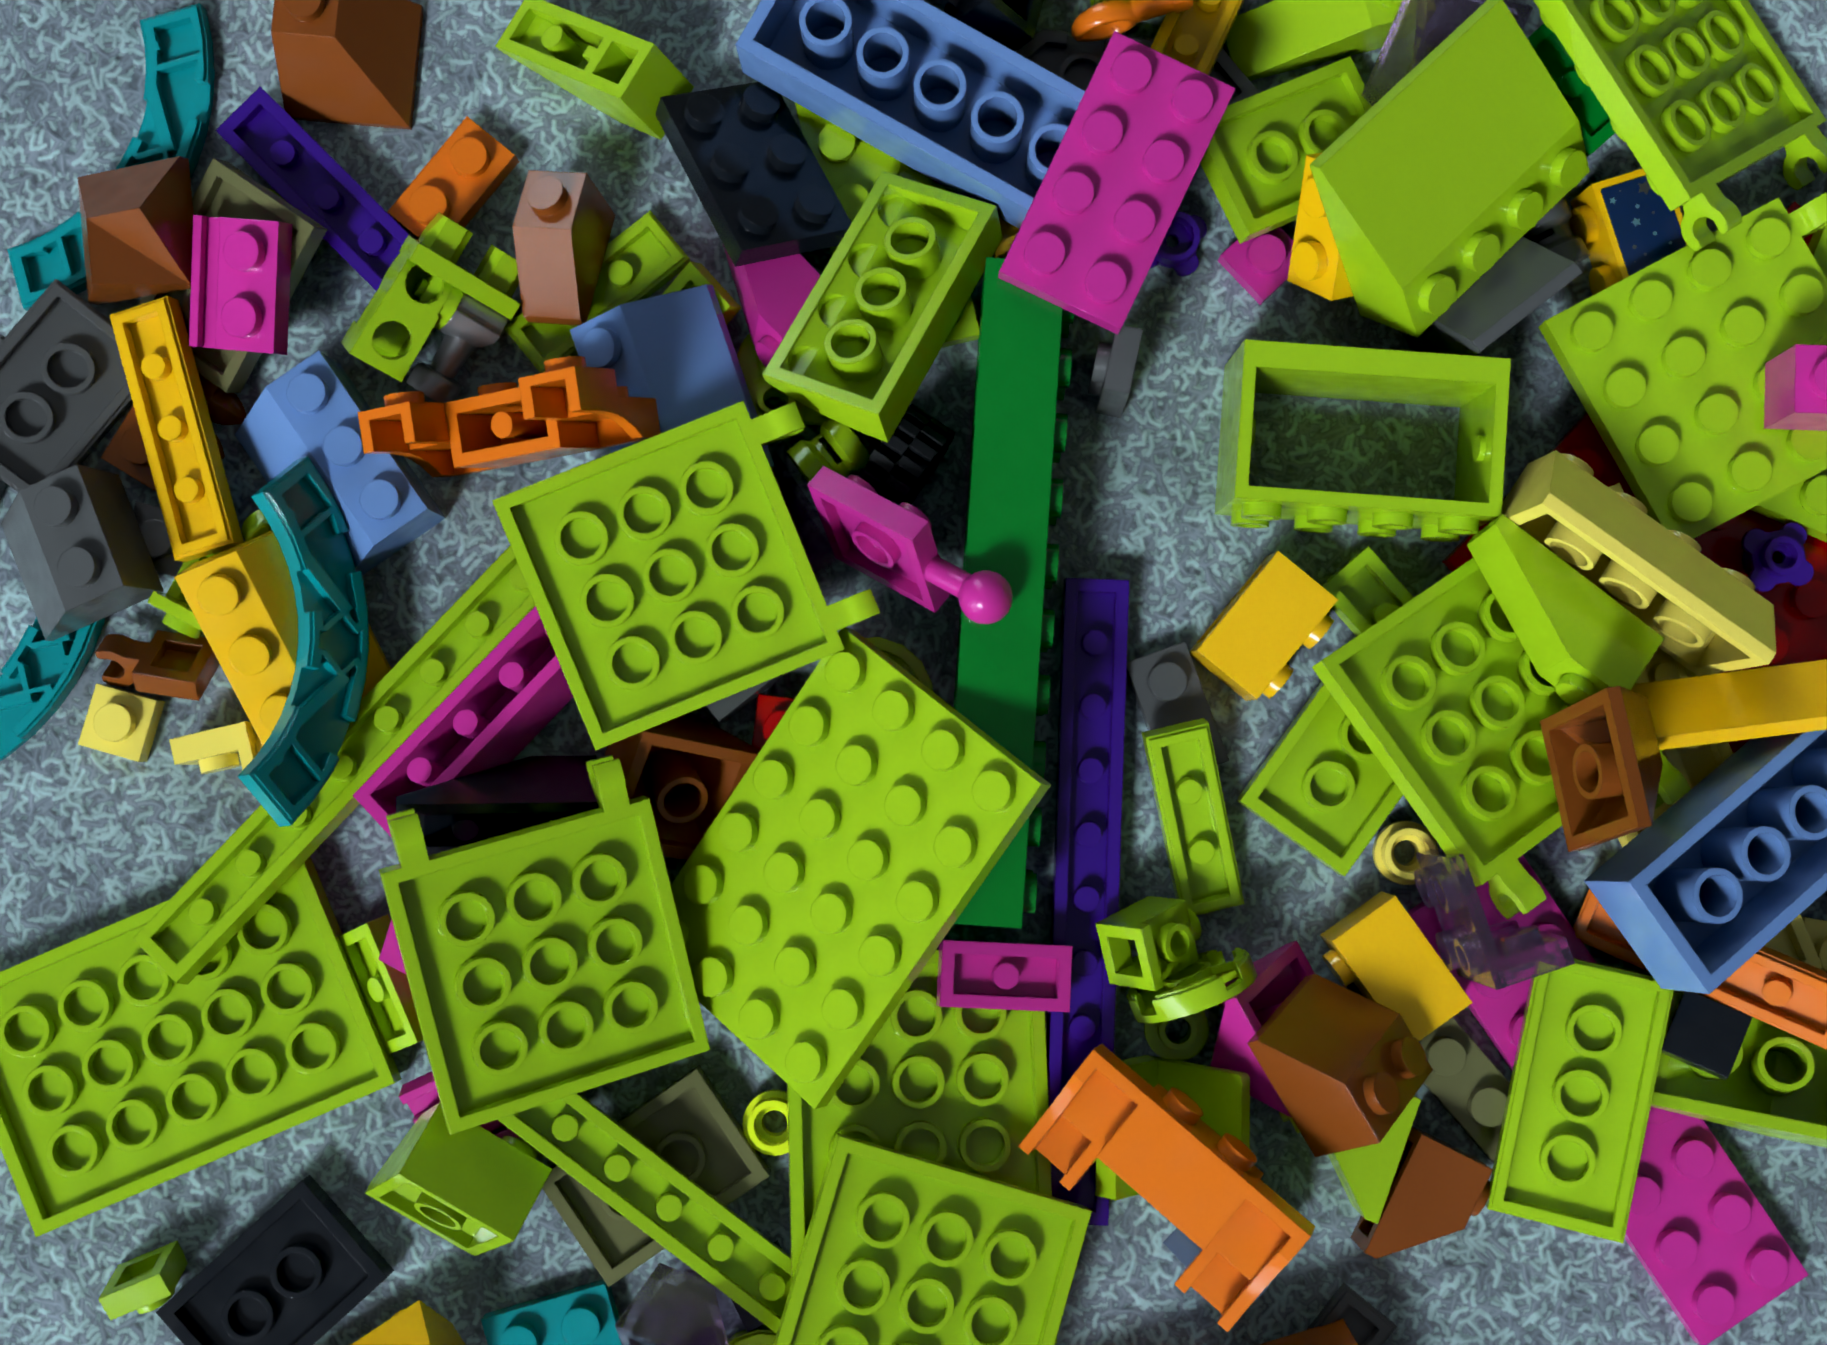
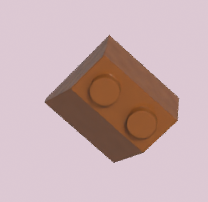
[1247,974,1433,1157]

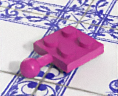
[807,466,1013,625]

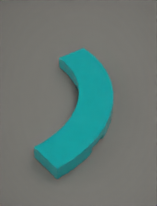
[7,3,215,311]
[237,456,369,827]
[0,617,106,761]

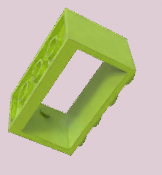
[1215,339,1511,542]

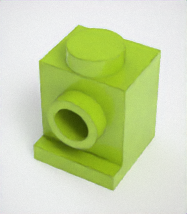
[1095,896,1202,991]

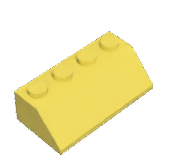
[1489,450,1776,676]

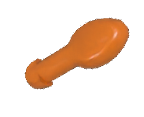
[1071,0,1194,42]

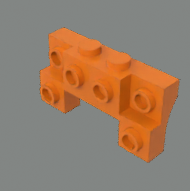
[358,356,661,477]
[1018,1043,1315,1333]

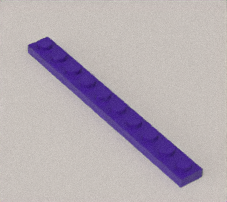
[1047,578,1129,1226]

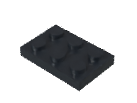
[655,82,851,267]
[156,1175,394,1345]

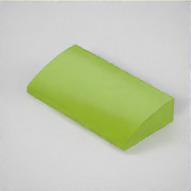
[762,171,1003,443]

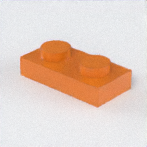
[387,116,520,239]

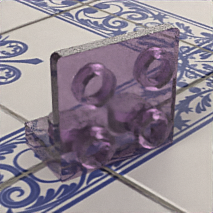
[1414,849,1575,990]

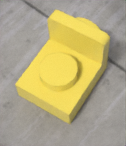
[169,721,263,774]

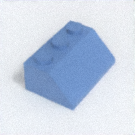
[570,284,774,467]
[235,350,446,576]

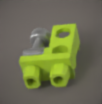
[341,212,521,403]

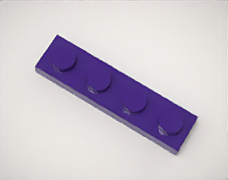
[215,87,409,291]

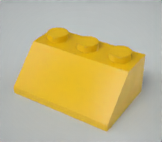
[174,530,391,745]

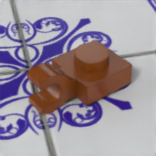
[95,630,220,701]

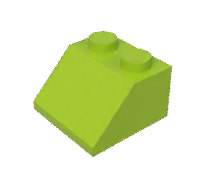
[365,1102,552,1256]

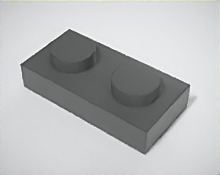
[1088,325,1143,418]
[1126,642,1229,765]

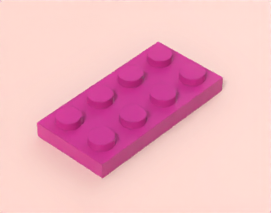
[998,31,1236,335]

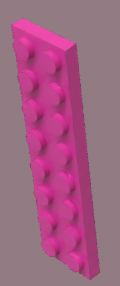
[1408,855,1809,1345]

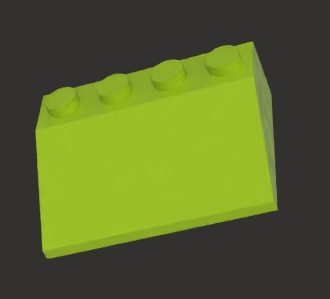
[1310,0,1590,338]

